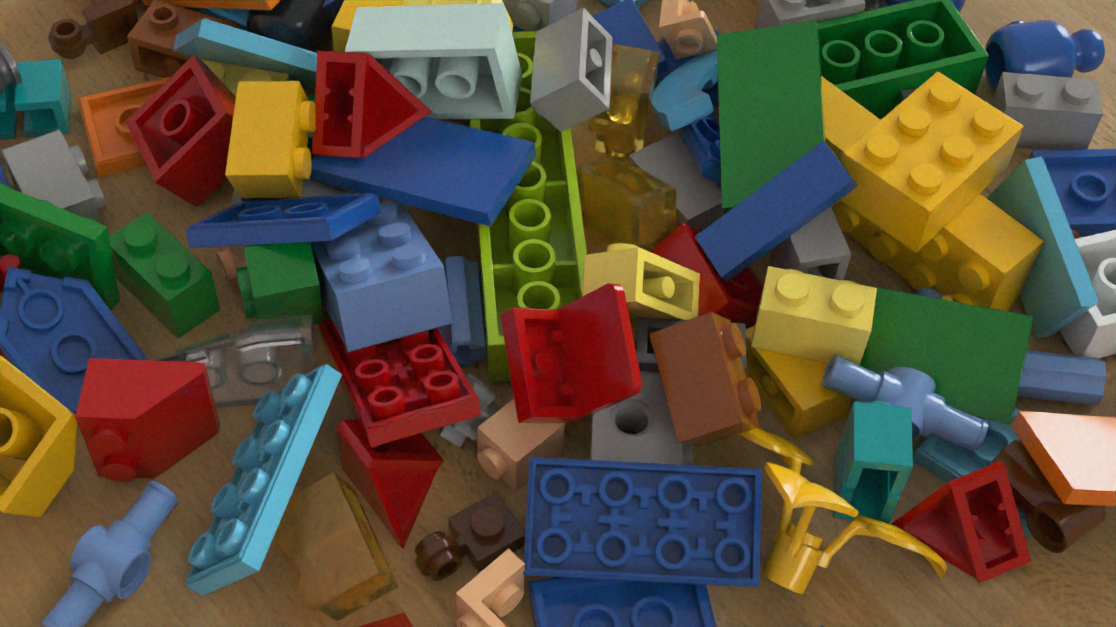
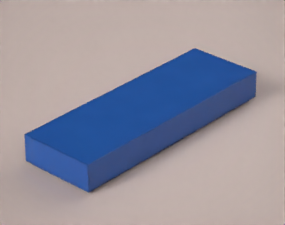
[695,140,858,282]

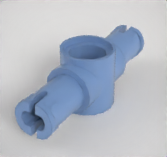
[821,355,988,452]
[39,480,179,627]

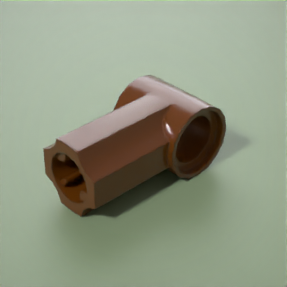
[988,439,1106,553]

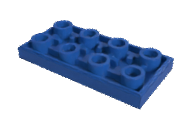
[310,117,536,227]
[523,457,762,588]

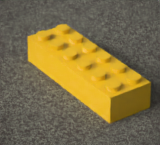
[821,76,1044,311]

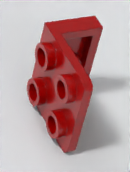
[500,283,642,423]

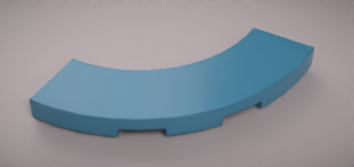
[651,50,718,131]

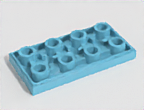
[185,364,342,596]

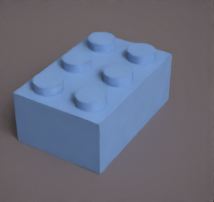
[310,202,453,352]

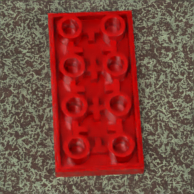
[318,319,481,448]

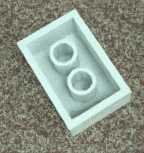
[345,3,522,119]

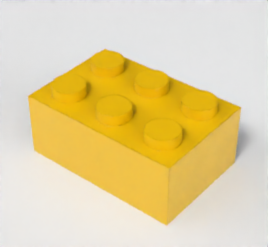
[840,71,1024,253]

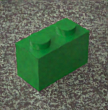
[109,212,220,339]
[236,242,323,335]

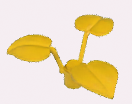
[737,428,947,594]

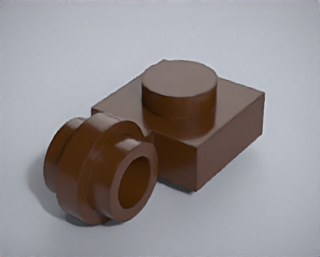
[48,0,138,59]
[414,492,525,581]

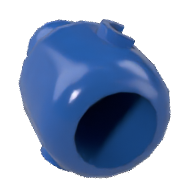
[985,20,1105,91]

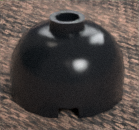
[246,0,339,53]

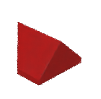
[312,51,432,158]
[336,419,444,549]
[891,461,1031,583]

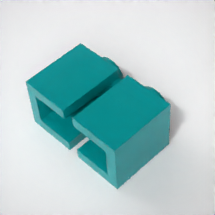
[0,59,71,140]
[833,401,913,523]

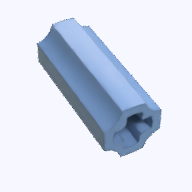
[438,256,487,368]
[1018,350,1107,405]

